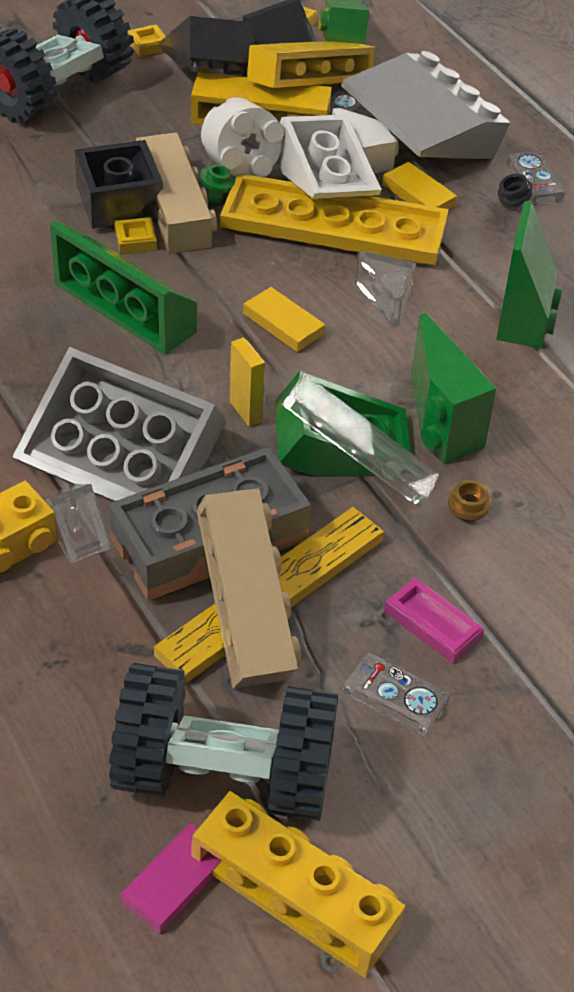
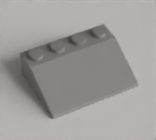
[341,51,510,159]
[12,347,226,502]

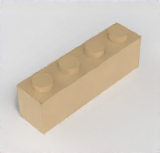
[136,132,217,254]
[196,488,301,689]

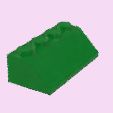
[50,221,197,355]

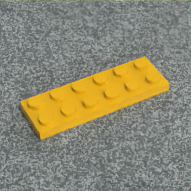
[220,173,449,265]

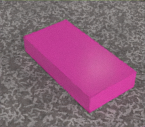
[384,577,485,664]
[120,823,222,934]

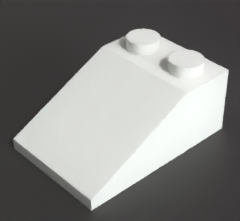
[277,115,381,199]

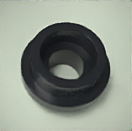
[498,174,534,207]

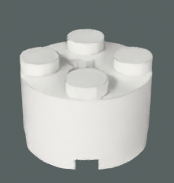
[201,98,284,177]

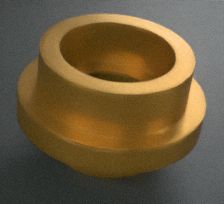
[448,480,491,520]

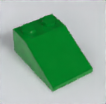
[496,201,562,349]
[411,313,497,464]
[275,371,413,477]

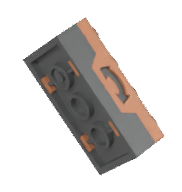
[108,447,311,601]

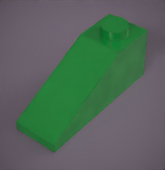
[318,0,369,44]

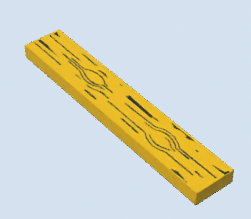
[154,507,384,684]

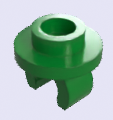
[199,165,235,205]

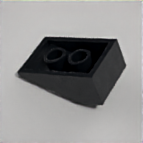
[160,16,255,75]

